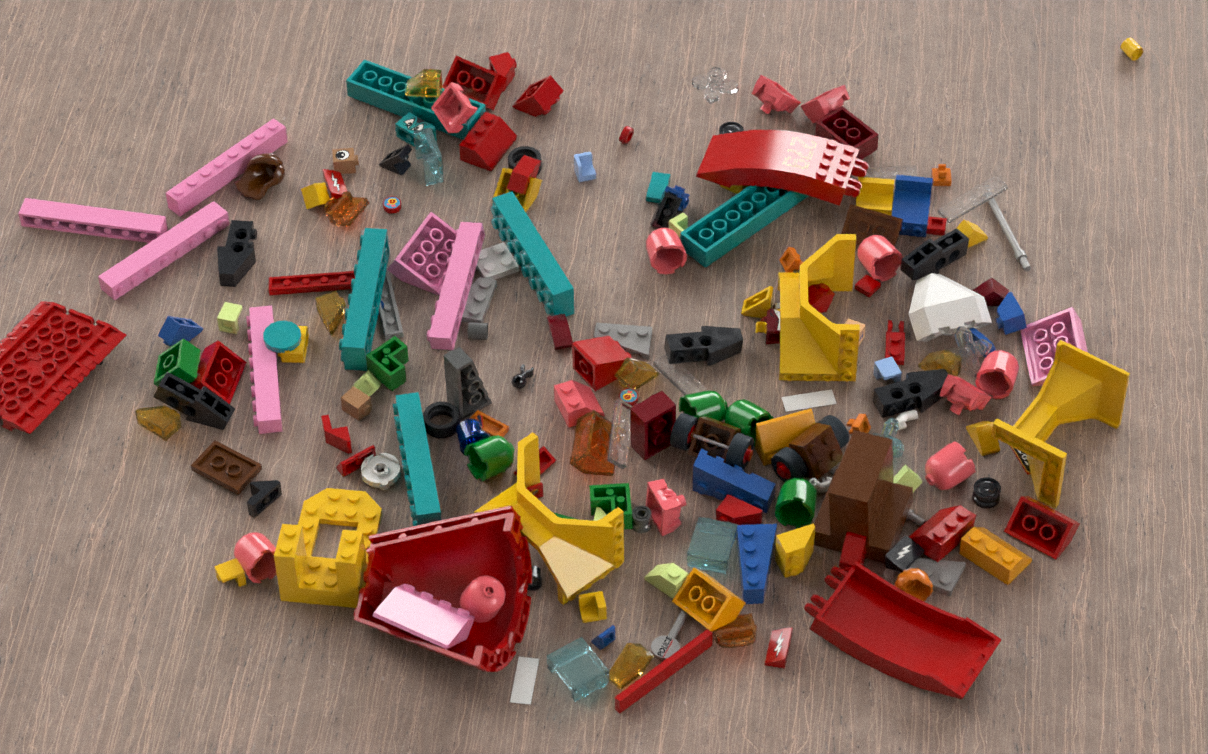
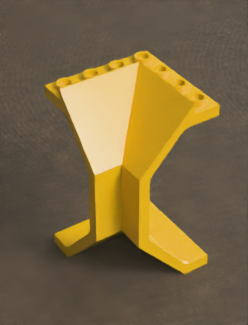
[778,234,860,382]
[991,340,1130,509]
[474,432,624,605]

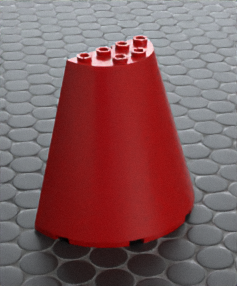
[354,512,532,672]

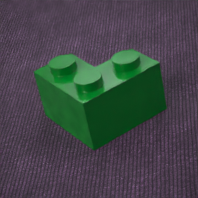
[366,336,409,391]
[589,483,632,530]

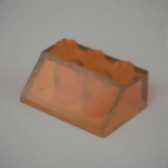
[569,410,621,476]

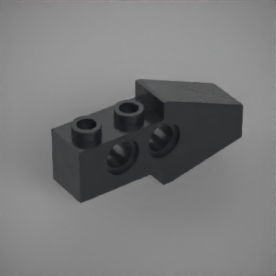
[217,220,257,287]
[900,228,969,280]
[664,326,743,366]
[873,369,948,418]
[154,372,235,430]

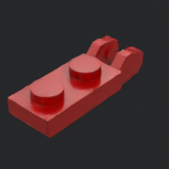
[885,320,905,365]

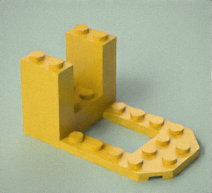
[274,488,382,608]

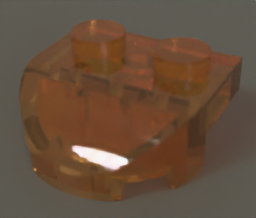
[324,191,369,226]
[713,613,757,648]

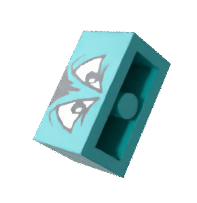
[395,112,437,152]

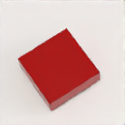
[926,216,947,236]
[855,274,881,298]

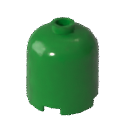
[679,390,728,422]
[724,399,774,447]
[464,435,514,482]
[775,478,817,529]

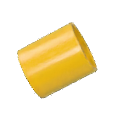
[1120,38,1144,61]

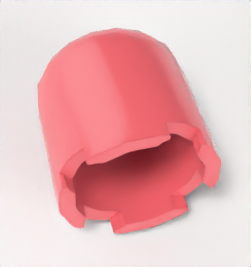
[646,228,687,275]
[857,235,903,282]
[975,350,1019,399]
[925,441,976,490]
[234,532,277,583]
[460,576,505,623]

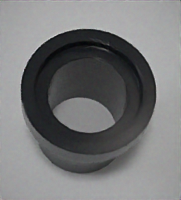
[527,565,542,591]

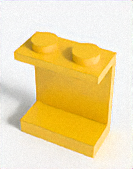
[856,177,894,215]

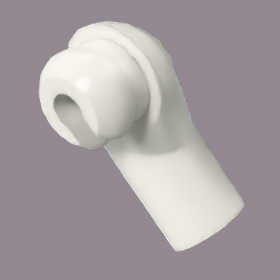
[894,410,918,430]
[809,477,832,494]

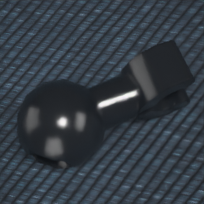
[511,364,534,389]

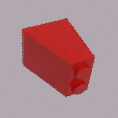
[572,336,633,392]

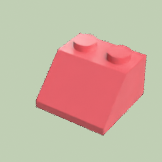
[554,380,604,428]

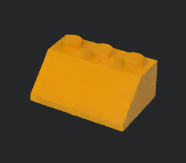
[755,408,815,465]
[959,527,1032,585]
[672,567,746,631]

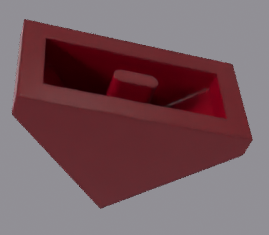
[972,277,1009,306]

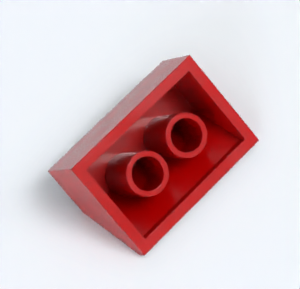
[459,112,517,172]
[190,340,247,404]
[1004,496,1080,559]
[909,505,976,562]

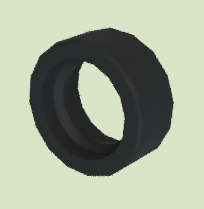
[508,146,542,175]
[423,401,460,439]

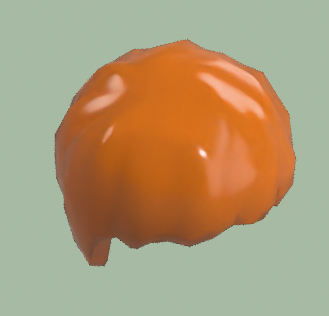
[894,568,933,602]

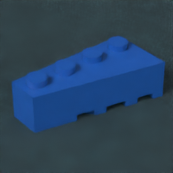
[693,449,776,513]
[737,524,777,604]

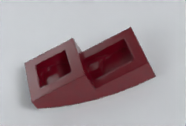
[546,314,573,350]

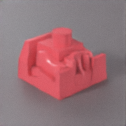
[752,75,801,114]
[431,83,477,133]
[801,85,850,123]
[940,374,992,415]
[646,479,686,536]

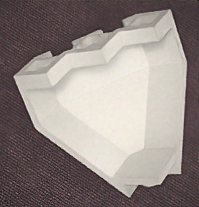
[909,273,992,342]

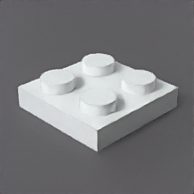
[476,242,519,280]

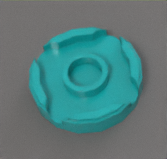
[263,320,301,353]

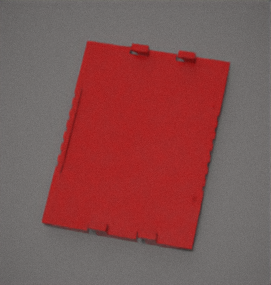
[0,301,127,434]

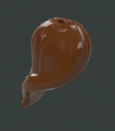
[234,153,285,200]

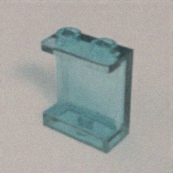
[413,127,444,186]
[687,517,738,574]
[547,637,609,701]

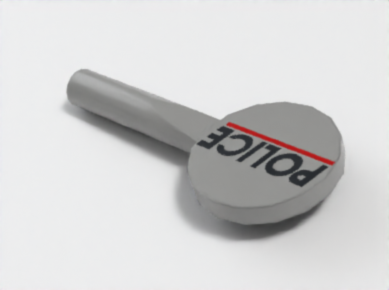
[651,610,689,661]

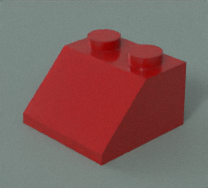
[512,75,564,117]

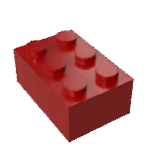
[442,55,508,111]

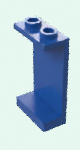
[892,174,933,237]

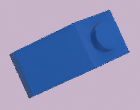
[995,292,1027,335]
[158,316,203,347]

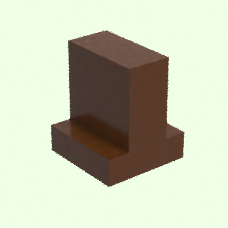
[814,430,913,563]

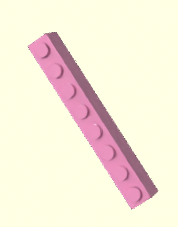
[166,118,287,217]
[18,198,168,243]
[98,201,230,301]
[427,222,485,350]
[246,306,282,434]

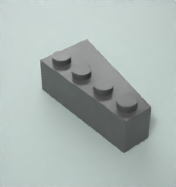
[444,347,492,420]

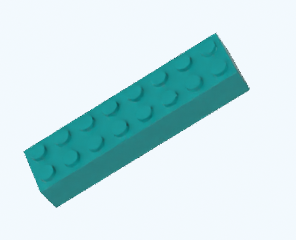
[346,59,486,140]
[680,186,809,268]
[491,192,575,317]
[339,228,390,371]
[393,392,441,526]

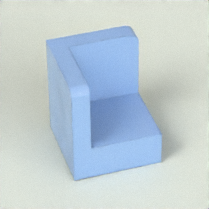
[574,152,596,182]
[873,357,902,383]

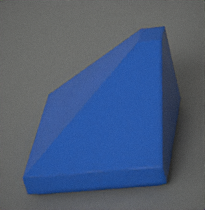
[591,625,615,650]

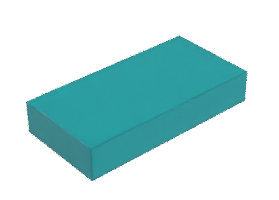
[646,172,671,203]

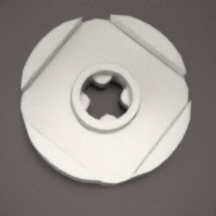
[361,453,401,490]

